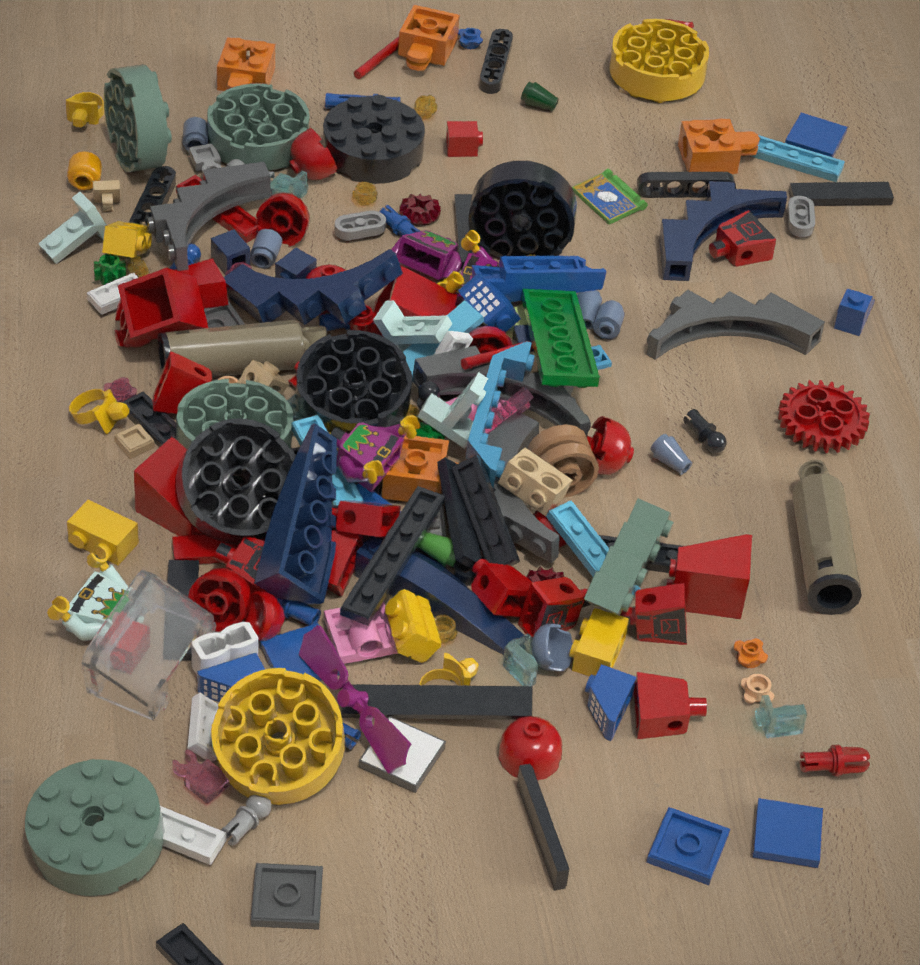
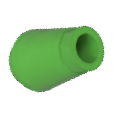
[417,532,456,567]

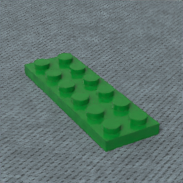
[521,289,600,388]

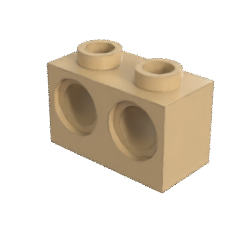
[498,448,573,516]

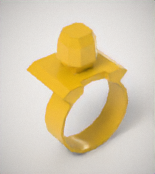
[66,92,104,128]
[69,389,129,434]
[419,653,479,686]

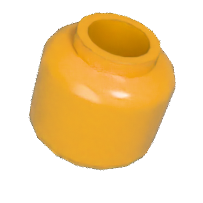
[67,151,103,190]

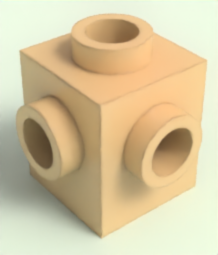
[237,360,289,395]

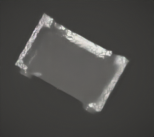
[82,569,216,721]

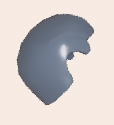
[531,624,573,672]

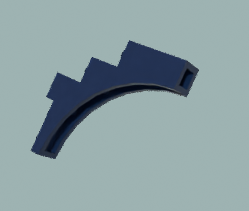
[659,181,787,281]
[224,249,403,325]

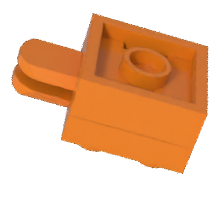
[398,5,460,71]
[217,37,276,91]
[678,118,760,174]
[382,435,459,502]

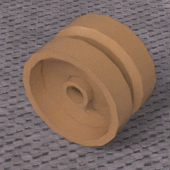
[527,424,599,498]

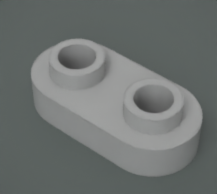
[787,196,815,237]
[334,211,386,241]

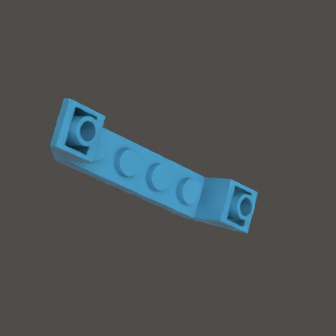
[465,341,535,488]

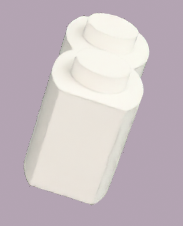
[191,622,258,675]

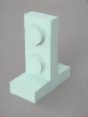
[38,192,106,264]
[373,300,452,352]
[417,372,488,449]

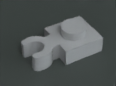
[189,144,221,178]

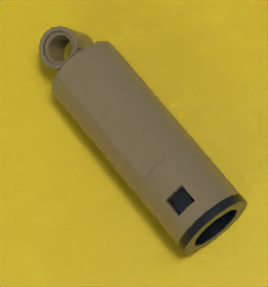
[157,320,327,378]
[792,460,862,615]

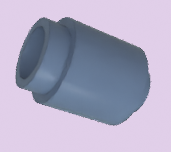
[182,117,208,152]
[250,229,283,269]
[593,300,625,339]

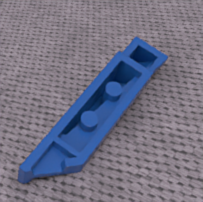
[472,256,607,302]

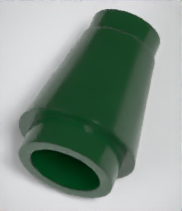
[521,81,559,112]

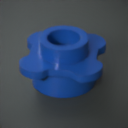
[458,28,483,49]

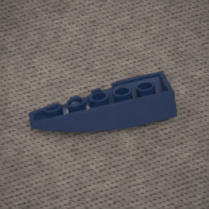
[254,423,337,604]
[355,536,524,658]

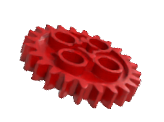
[778,380,870,453]

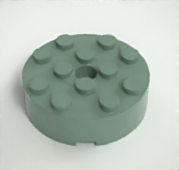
[104,64,172,172]
[207,84,310,171]
[176,379,293,481]
[25,759,165,896]

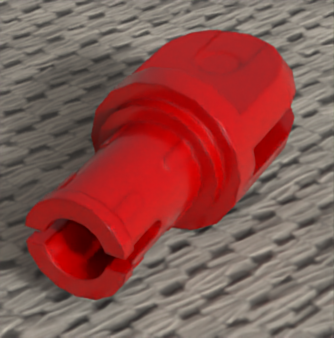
[800,744,870,777]

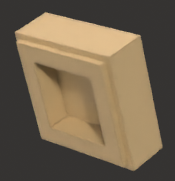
[114,424,155,459]

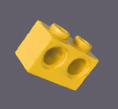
[102,221,152,258]

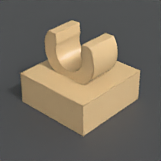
[93,180,121,212]

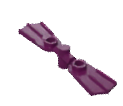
[299,625,412,773]

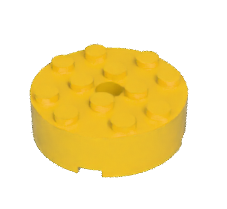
[609,19,709,103]
[211,668,345,805]

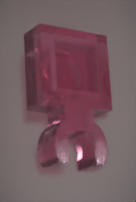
[492,387,534,428]
[172,750,231,804]

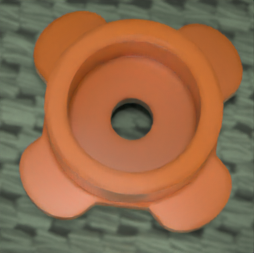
[733,638,768,668]

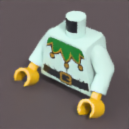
[47,545,145,641]

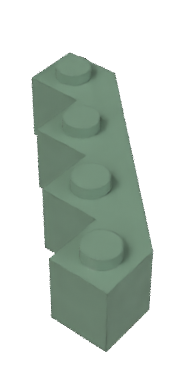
[584,498,674,616]

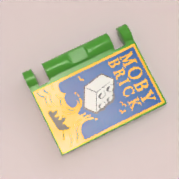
[572,169,648,225]

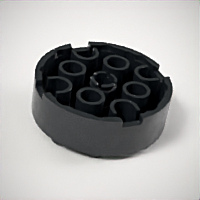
[323,95,425,184]
[468,160,577,258]
[296,330,412,434]
[176,418,296,544]

